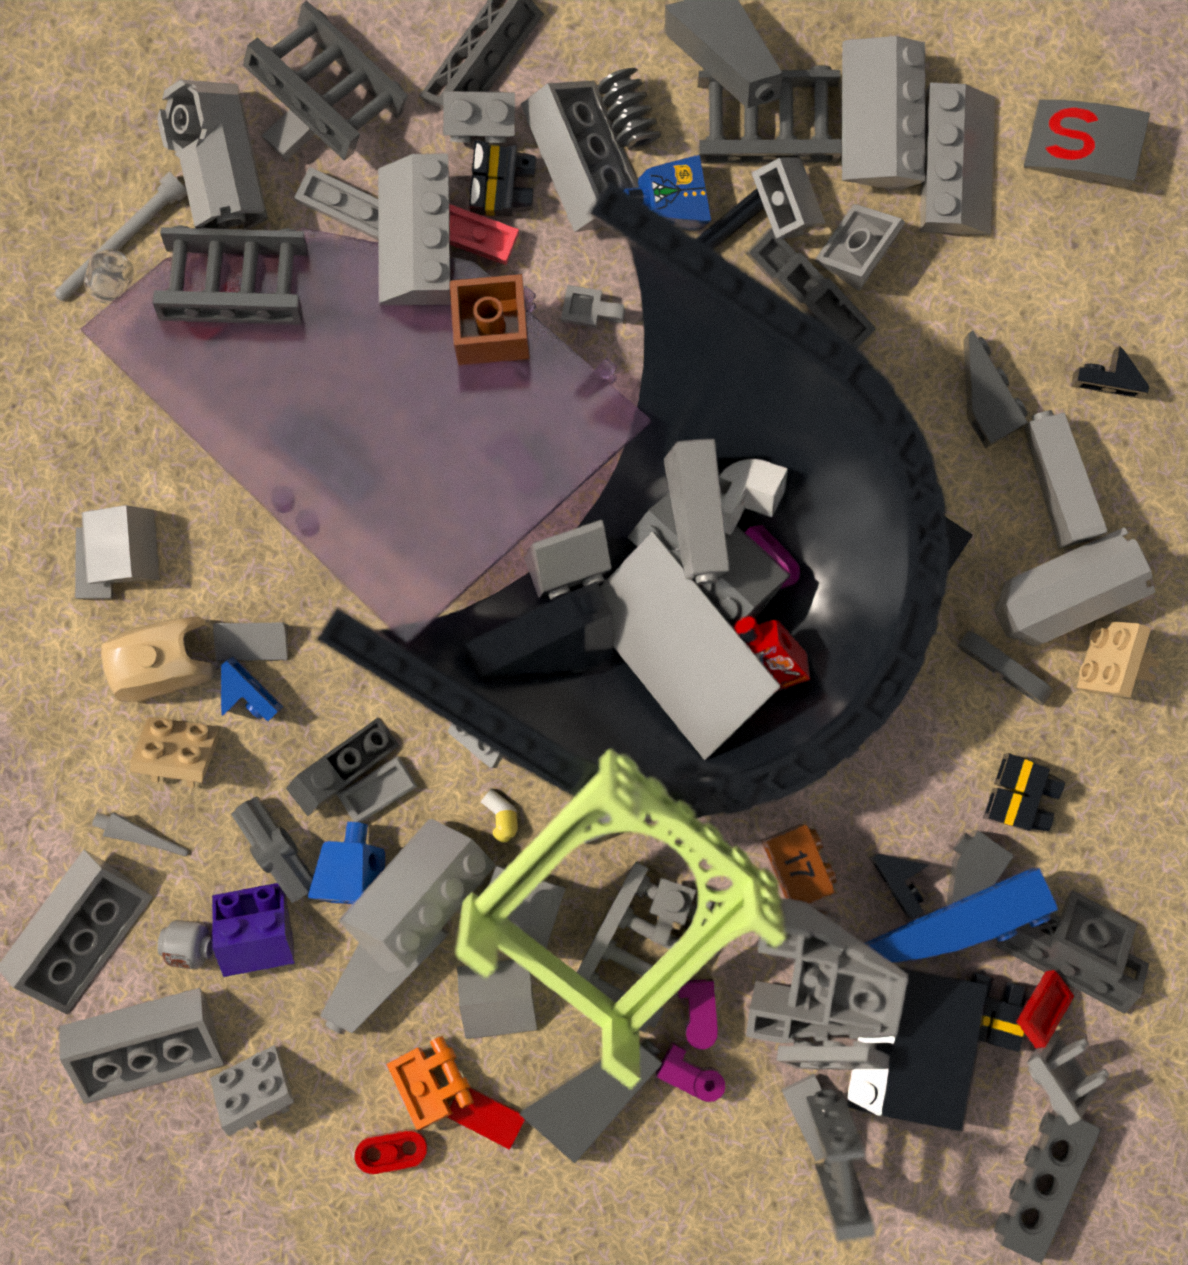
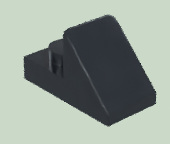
[1071,346,1149,399]
[869,853,929,920]

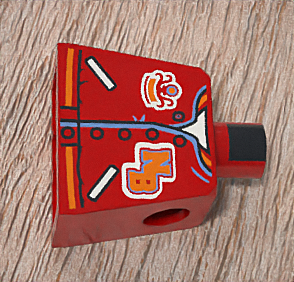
[735,617,810,692]

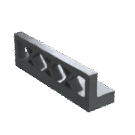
[419,0,544,110]
[996,913,1149,1014]

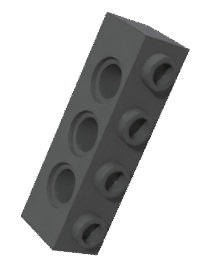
[994,1109,1101,1264]

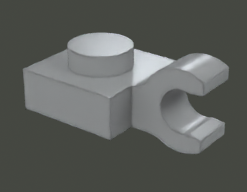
[561,285,626,328]
[649,878,696,946]

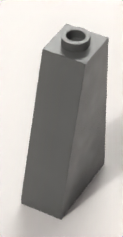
[664,0,783,108]
[520,1037,662,1164]

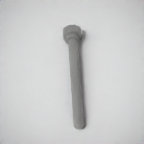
[55,172,187,301]

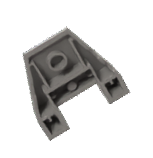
[746,898,908,1043]

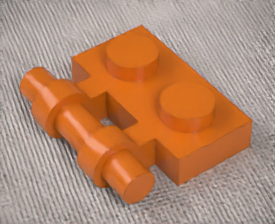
[386,1036,474,1131]

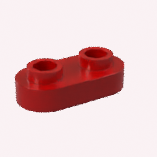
[354,1129,428,1174]

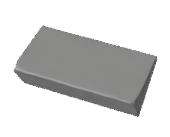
[262,88,336,161]
[213,622,288,661]

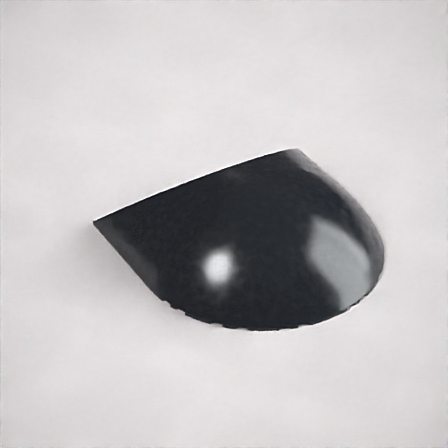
[316,180,949,818]

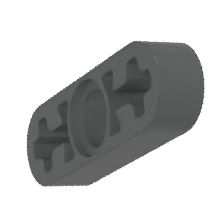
[958,631,1054,706]

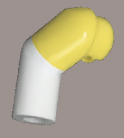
[481,788,518,843]

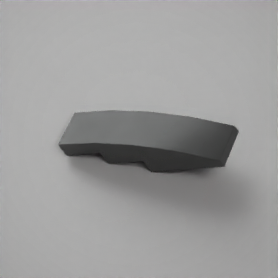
[745,228,876,348]

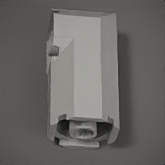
[157,79,268,229]
[994,527,1155,647]

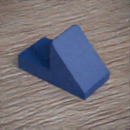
[221,657,284,722]

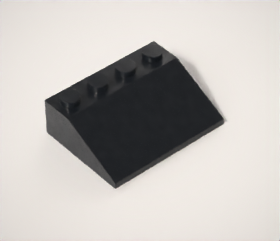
[847,965,990,1132]

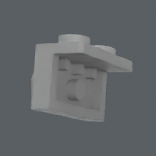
[443,91,515,143]

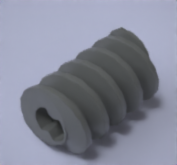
[598,68,661,148]

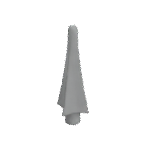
[92,812,189,856]

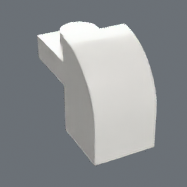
[719,459,787,535]

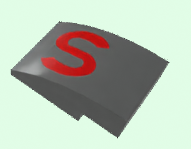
[1023,99,1150,188]

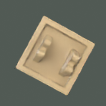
[1077,620,1160,698]
[130,717,219,788]

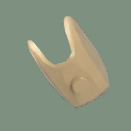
[101,616,217,702]

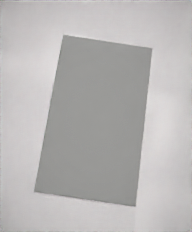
[600,532,780,760]

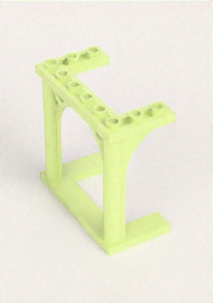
[456,749,786,1089]

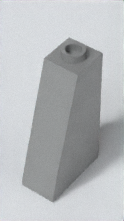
[1024,410,1107,549]
[664,439,729,584]
[320,929,449,1035]

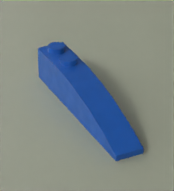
[864,867,1058,963]

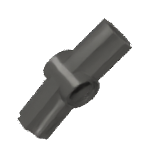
[231,796,313,903]

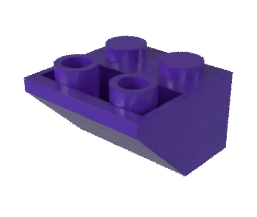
[212,883,295,977]

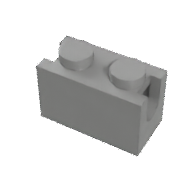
[752,158,825,239]

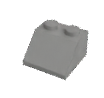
[524,520,611,600]

